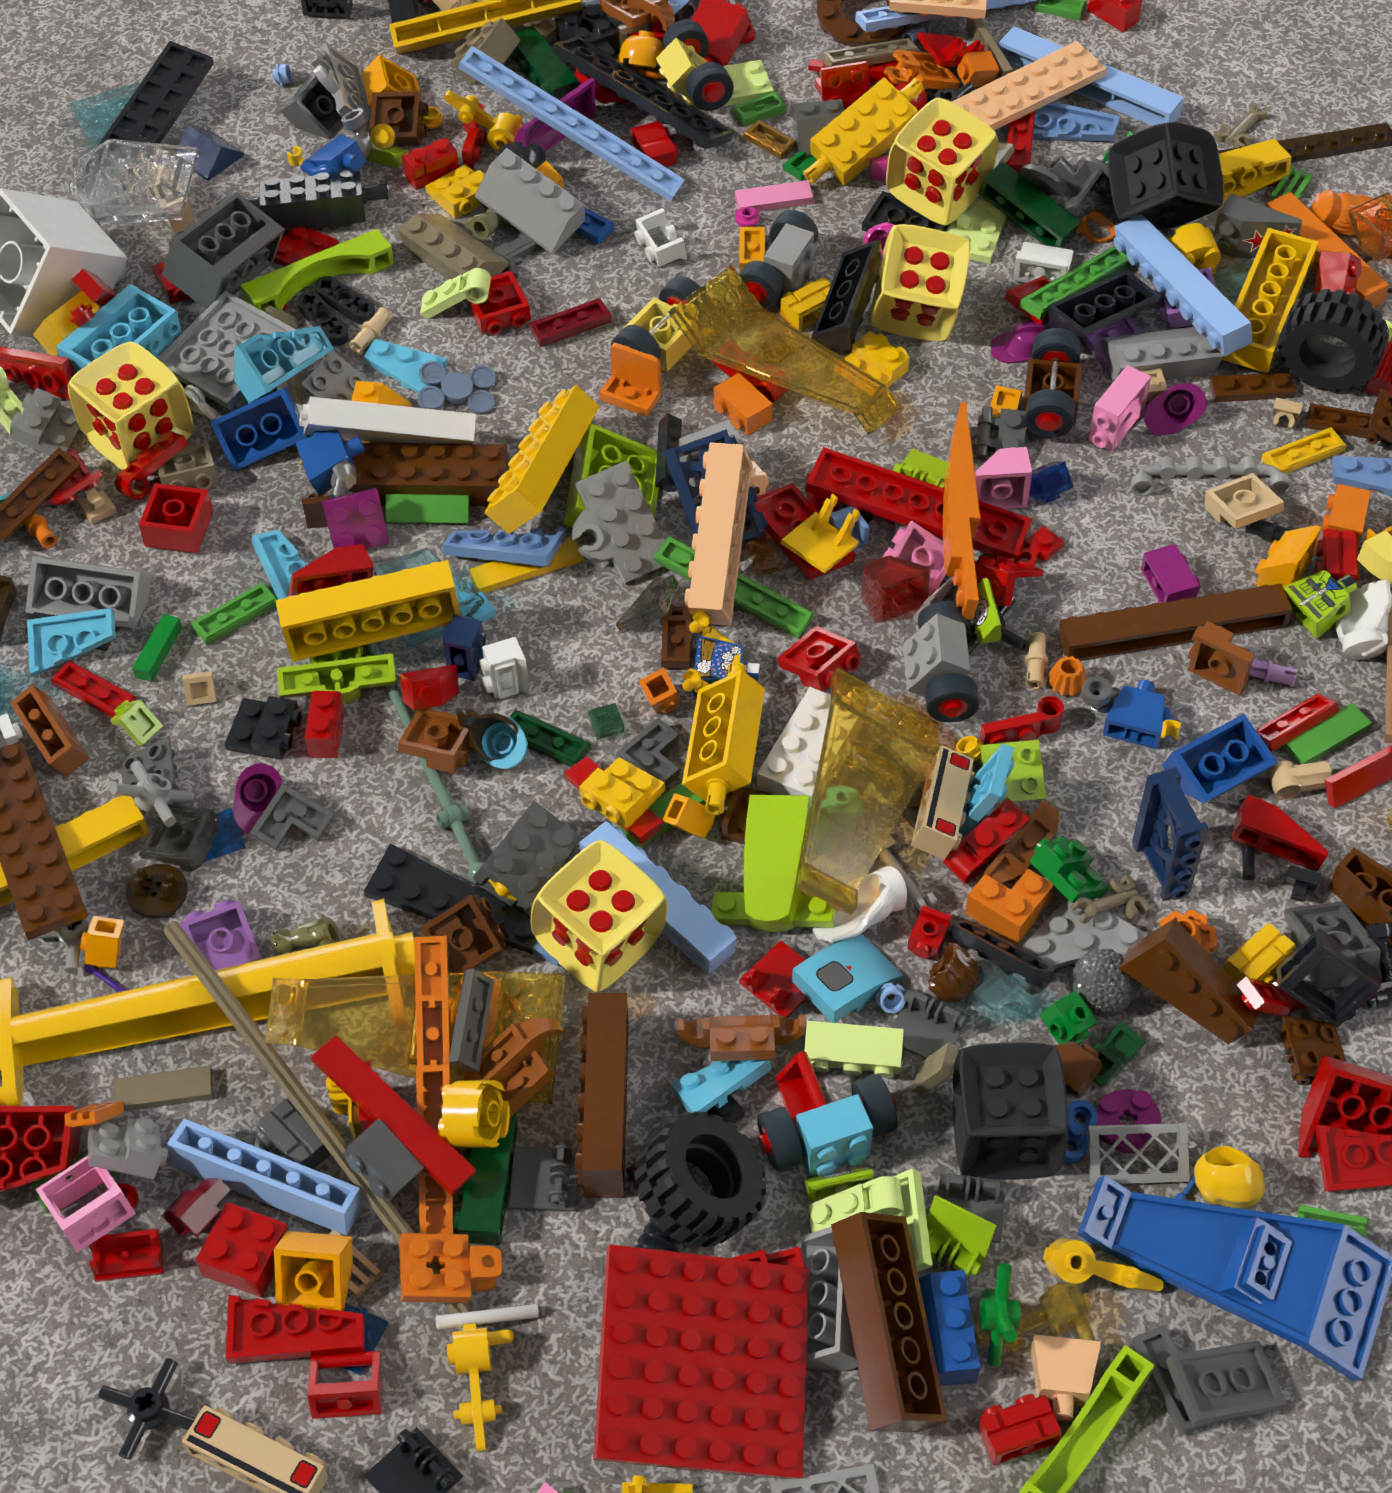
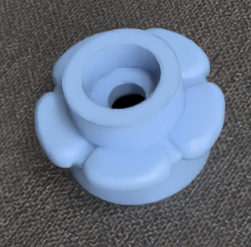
[273,63,293,87]
[875,983,906,1013]

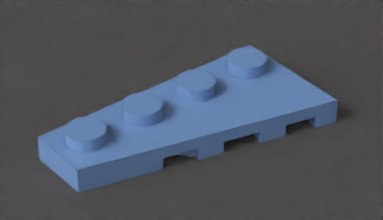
[1033,102,1120,141]
[1332,456,1392,496]
[442,528,567,567]

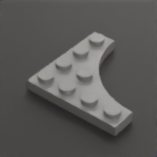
[999,898,1147,994]

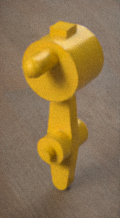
[444,91,523,151]
[1043,1238,1164,1291]
[447,1323,514,1452]

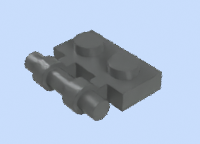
[975,406,1027,459]

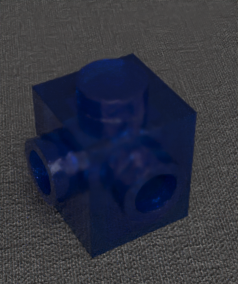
[1029,461,1074,503]

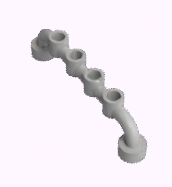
[1131,456,1292,496]

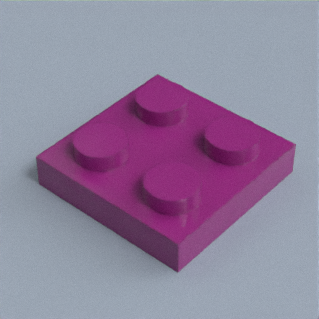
[322,488,390,549]

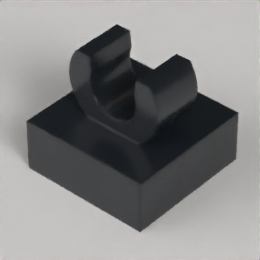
[1284,865,1321,902]

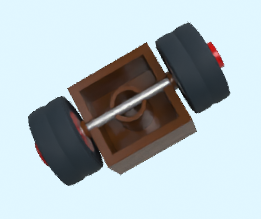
[1022,328,1082,438]

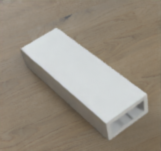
[299,396,476,444]

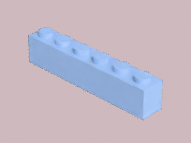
[579,821,737,975]
[167,1119,362,1236]

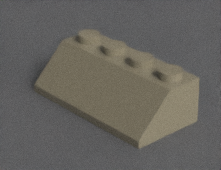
[398,214,510,280]

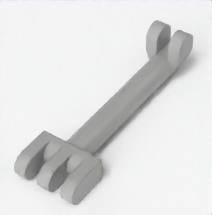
[859,830,937,911]

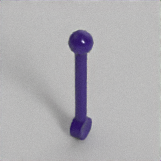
[84,964,130,992]

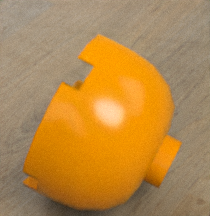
[619,31,664,69]

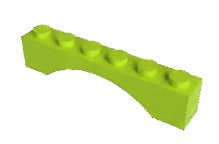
[241,228,394,313]
[1019,1345,1154,1493]

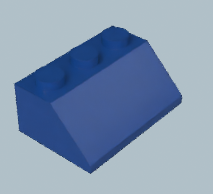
[210,386,308,471]
[1162,714,1278,804]
[919,1270,980,1386]

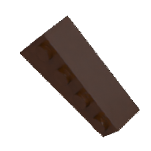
[1328,847,1392,948]
[1119,918,1259,1045]

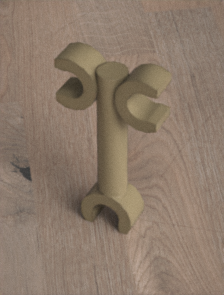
[1213,103,1268,148]
[1071,874,1150,924]

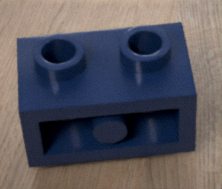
[442,615,487,681]

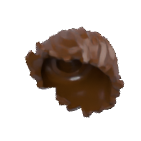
[928,943,979,1002]

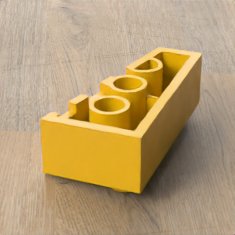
[1217,139,1291,210]

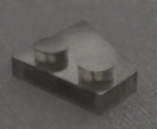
[616,575,679,633]

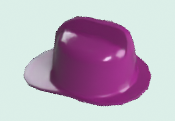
[991,321,1046,363]
[1144,383,1207,436]
[233,763,282,834]

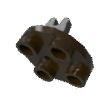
[126,864,188,918]

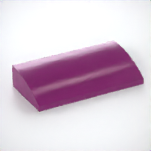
[514,77,595,152]

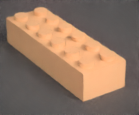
[685,443,752,626]

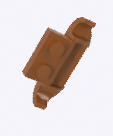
[599,0,675,31]
[976,797,1059,883]
[677,1014,806,1061]
[463,1017,565,1117]

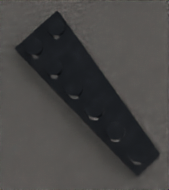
[364,844,537,954]

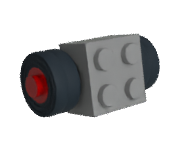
[735,210,819,310]
[903,601,979,722]

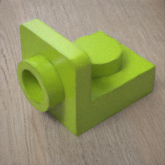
[110,700,163,746]

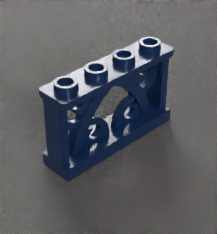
[663,429,768,544]
[1132,767,1208,901]

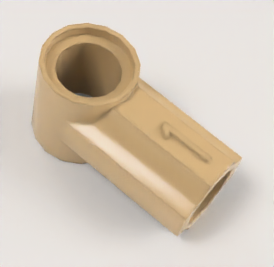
[1267,760,1332,800]

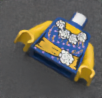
[682,612,760,696]

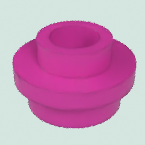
[735,207,760,227]

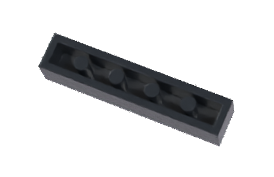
[655,413,682,492]

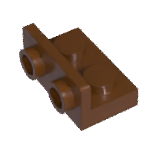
[718,786,773,845]

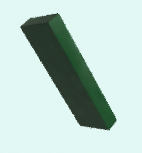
[510,709,591,767]

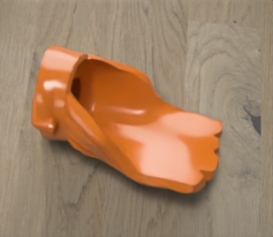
[1309,190,1392,236]

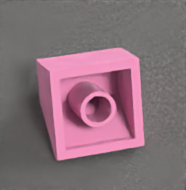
[975,447,1032,509]

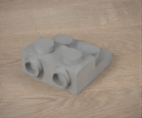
[10,388,80,455]
[87,1118,168,1179]

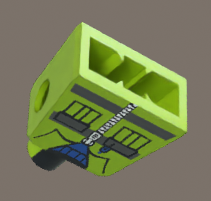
[1283,570,1357,639]

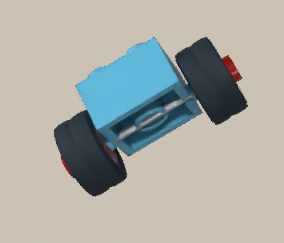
[757,1074,898,1177]

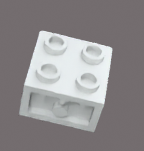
[1013,242,1074,283]

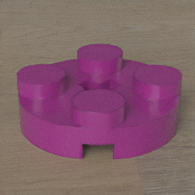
[1096,1089,1162,1154]

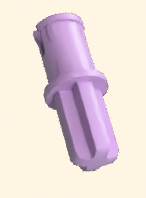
[1249,659,1298,687]

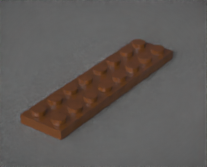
[0,740,89,941]

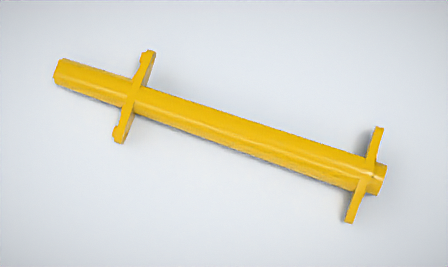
[0,899,415,1106]

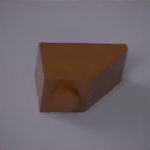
[1054,1042,1103,1097]

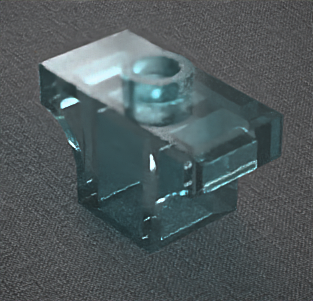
[971,958,1035,1026]

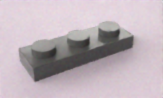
[449,969,494,1073]
[1132,1325,1212,1436]

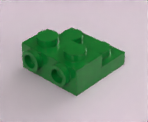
[1029,836,1109,903]

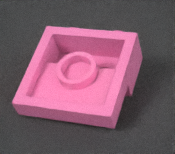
[880,521,945,595]

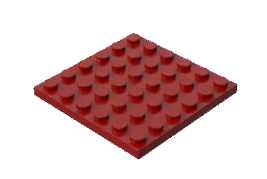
[593,1244,809,1479]

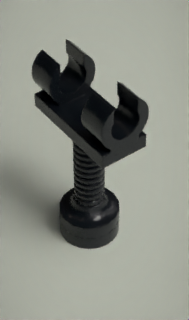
[1366,922,1392,1009]

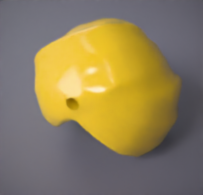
[1194,1146,1265,1209]

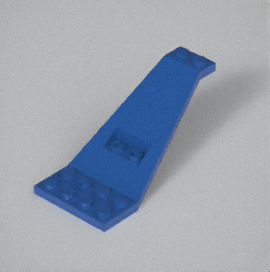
[1077,1175,1392,1381]

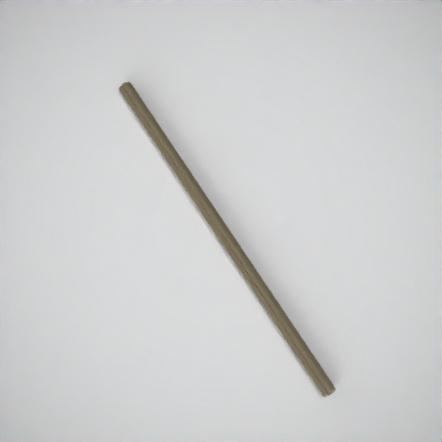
[164,921,473,1328]

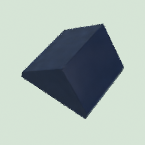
[174,125,244,181]

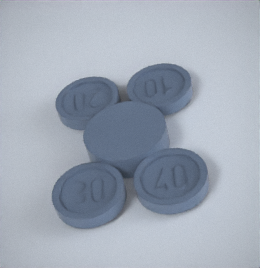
[417,361,496,415]

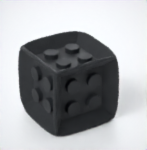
[1108,122,1224,230]
[952,1042,1068,1180]

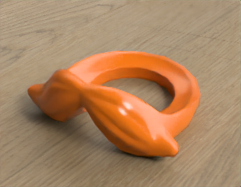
[1076,210,1115,243]

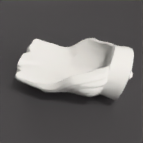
[1335,580,1392,660]
[812,866,907,943]

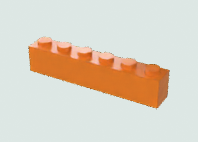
[1266,192,1389,308]

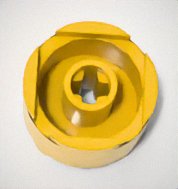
[1166,223,1221,274]
[438,1080,510,1148]

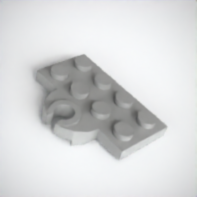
[311,42,371,133]
[572,461,665,585]

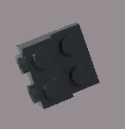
[224,696,302,760]

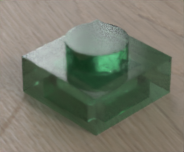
[588,703,625,740]

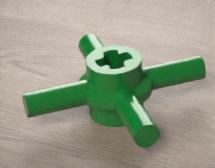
[979,1263,1020,1366]

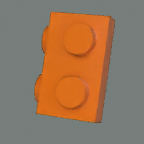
[599,343,662,417]

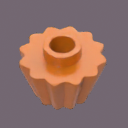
[1047,656,1087,696]

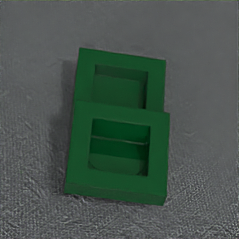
[1093,1021,1146,1088]

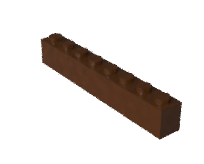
[1058,583,1292,661]

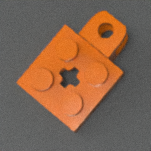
[884,50,960,91]
[399,1233,502,1303]

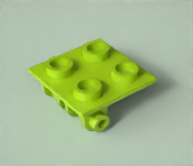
[893,448,947,488]
[979,740,1046,803]
[927,1195,997,1277]

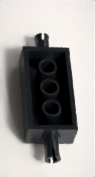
[247,170,389,231]

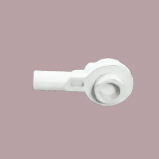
[184,385,222,421]

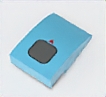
[792,934,904,1023]

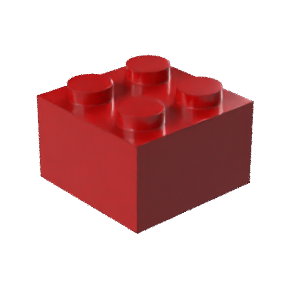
[139,483,214,553]
[195,1202,289,1298]

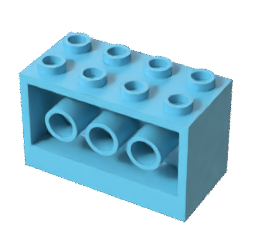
[56,284,182,374]

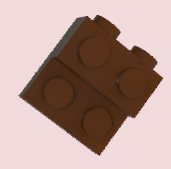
[369,91,429,146]
[420,895,509,981]

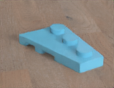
[670,1060,772,1113]

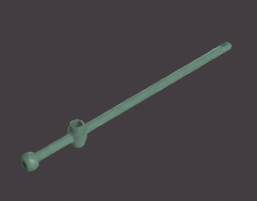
[366,642,485,886]

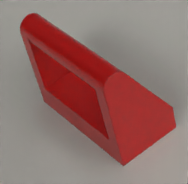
[776,1051,827,1127]
[307,1351,382,1419]

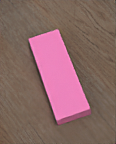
[735,180,813,211]

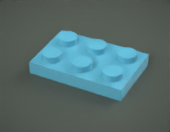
[959,743,1014,837]

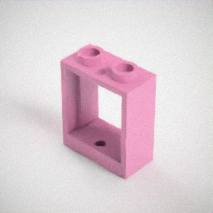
[1089,365,1151,452]
[36,1155,136,1253]

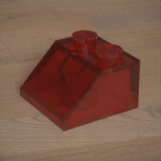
[861,555,930,623]

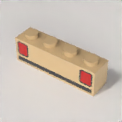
[911,745,975,860]
[181,1405,329,1493]

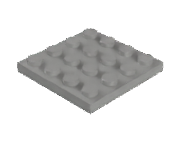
[157,291,296,410]

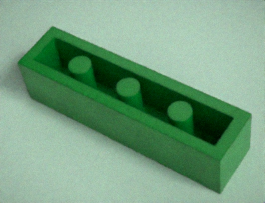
[132,614,182,682]

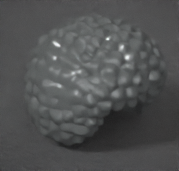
[1068,948,1138,1017]

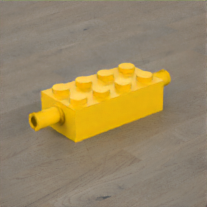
[803,77,925,186]
[682,662,765,815]

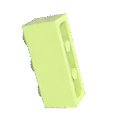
[804,1021,904,1078]

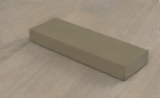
[114,1066,213,1111]

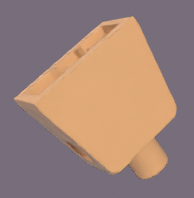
[1031,1334,1100,1422]

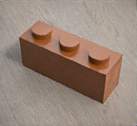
[10,685,90,776]

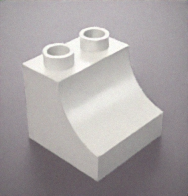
[0,188,128,338]

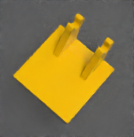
[781,494,860,574]

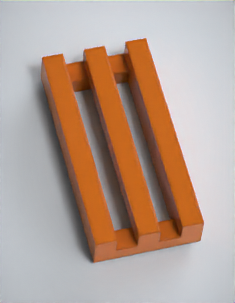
[64,1101,124,1127]

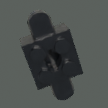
[555,4,620,58]

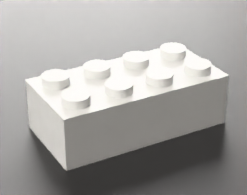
[757,687,863,812]

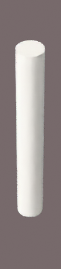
[436,1304,539,1329]

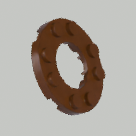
[817,0,908,47]

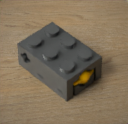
[473,801,582,913]

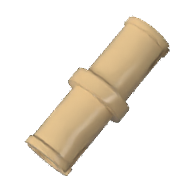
[349,307,393,355]
[1025,632,1048,690]

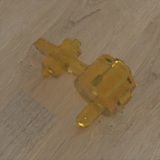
[975,1283,1095,1353]

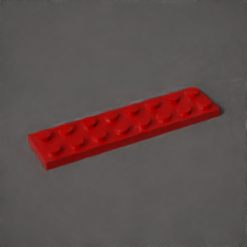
[805,447,1032,562]

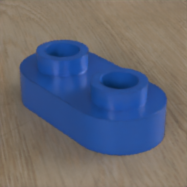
[1064,1100,1098,1164]

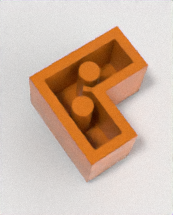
[965,869,1054,945]

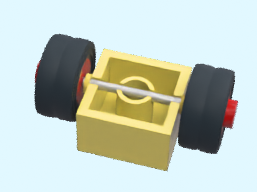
[656,20,734,111]
[611,276,709,372]

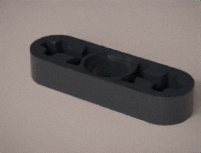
[314,276,375,325]
[297,291,349,346]

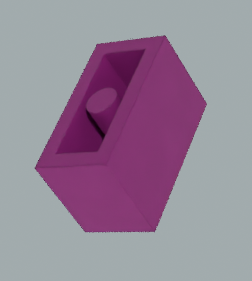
[1141,544,1200,603]

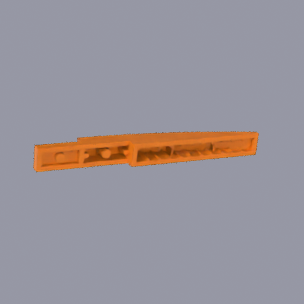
[943,402,980,620]
[414,936,454,1267]

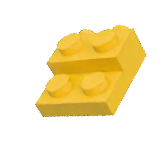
[425,164,485,219]
[834,331,910,399]
[579,757,666,829]

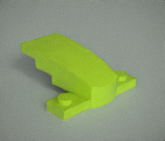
[276,592,397,704]
[711,795,837,932]

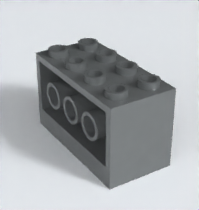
[162,192,285,309]

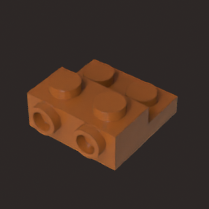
[1188,621,1255,696]
[398,708,474,774]

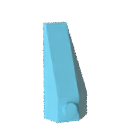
[234,326,334,403]

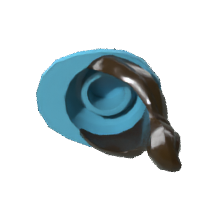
[457,708,528,770]

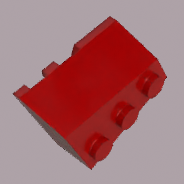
[1298,1055,1392,1157]
[0,1106,82,1192]

